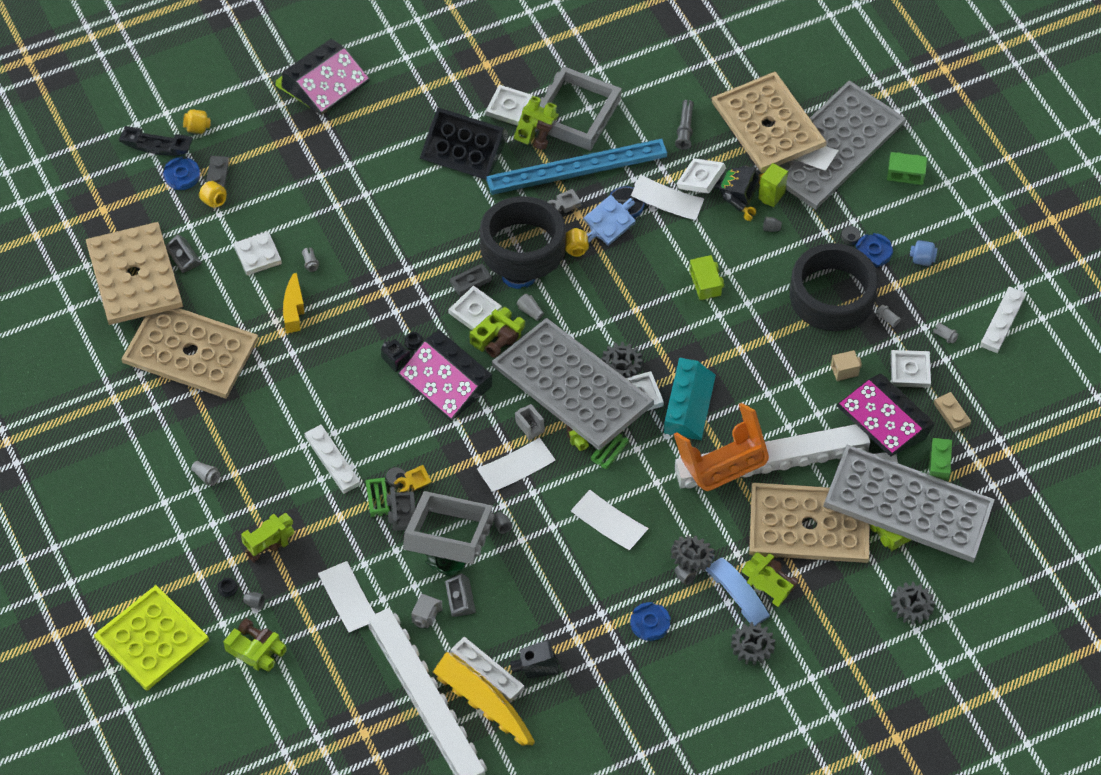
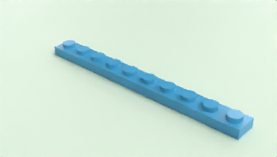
[487,139,667,195]

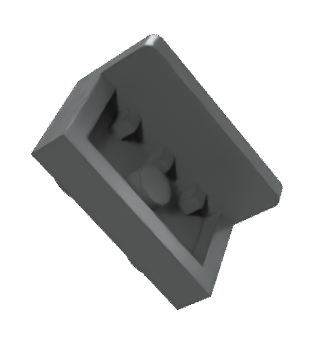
[386,487,415,531]

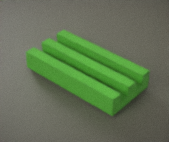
[591,434,629,470]
[365,477,390,517]

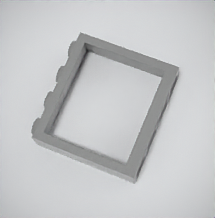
[536,66,622,151]
[403,491,495,564]

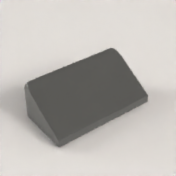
[165,234,202,273]
[445,574,476,617]

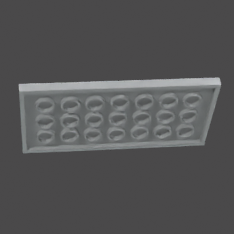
[759,80,906,210]
[492,318,654,450]
[823,444,995,563]

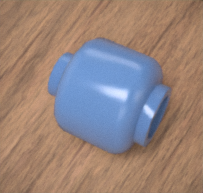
[910,240,938,266]

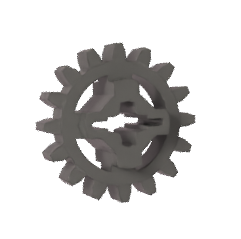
[601,342,642,378]
[670,535,714,573]
[891,582,935,625]
[731,622,775,666]

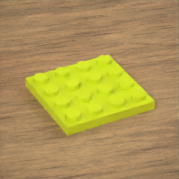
[94,585,209,691]

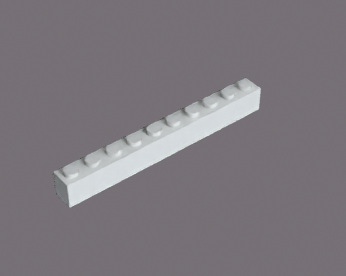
[675,424,870,489]
[368,608,487,775]

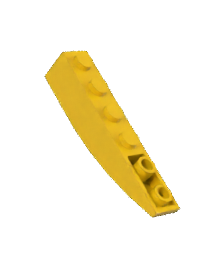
[433,652,535,746]

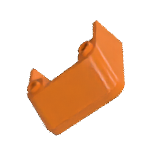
[674,403,769,491]

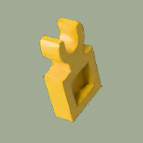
[394,465,432,492]

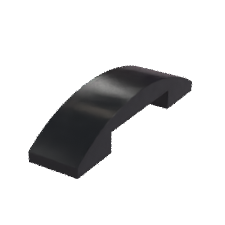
[119,126,193,156]

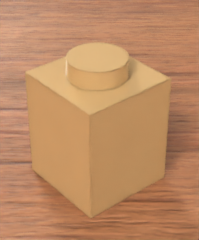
[831,350,862,381]

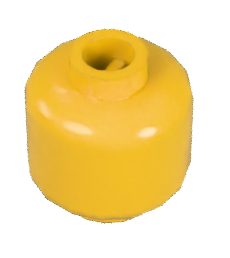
[183,109,210,134]
[199,181,227,208]
[565,228,589,257]

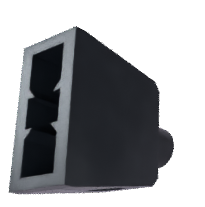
[510,639,560,679]

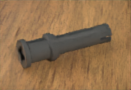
[675,100,694,150]

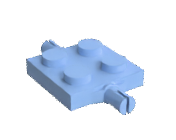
[583,195,636,246]

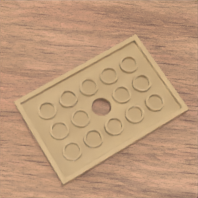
[712,72,826,173]
[86,222,183,325]
[122,308,258,399]
[749,483,869,563]

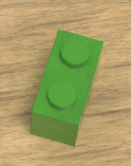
[887,152,927,185]
[928,438,952,482]

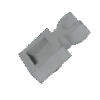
[548,189,581,213]

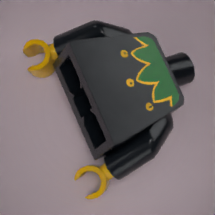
[714,165,764,221]

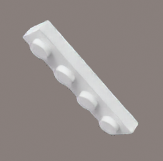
[980,286,1026,354]
[304,425,360,494]
[450,637,524,703]

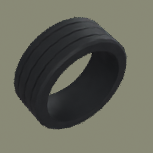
[480,196,566,281]
[789,243,878,331]

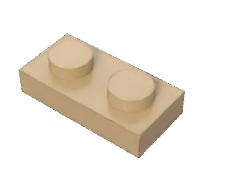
[934,392,971,432]

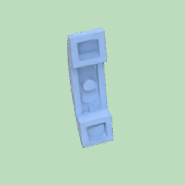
[706,557,770,626]

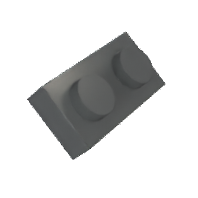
[206,156,230,188]
[450,263,492,296]

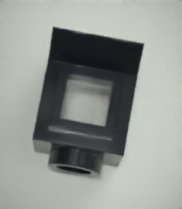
[381,339,410,372]

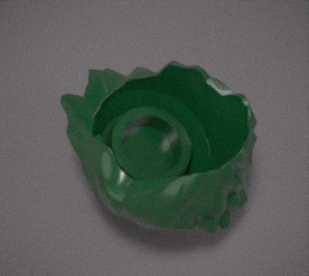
[425,554,465,576]

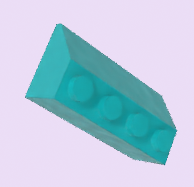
[664,358,716,441]

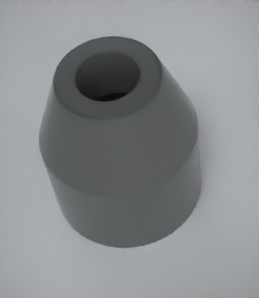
[763,216,782,232]
[494,512,513,534]
[675,564,696,585]
[243,592,265,610]

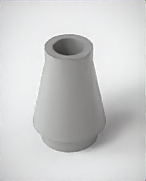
[516,293,544,321]
[191,461,220,485]

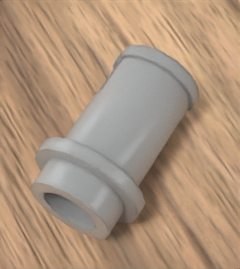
[302,248,319,272]
[876,305,901,328]
[933,322,959,344]

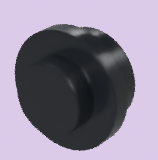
[404,332,423,350]
[218,578,238,597]

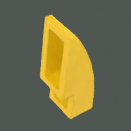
[283,273,305,333]

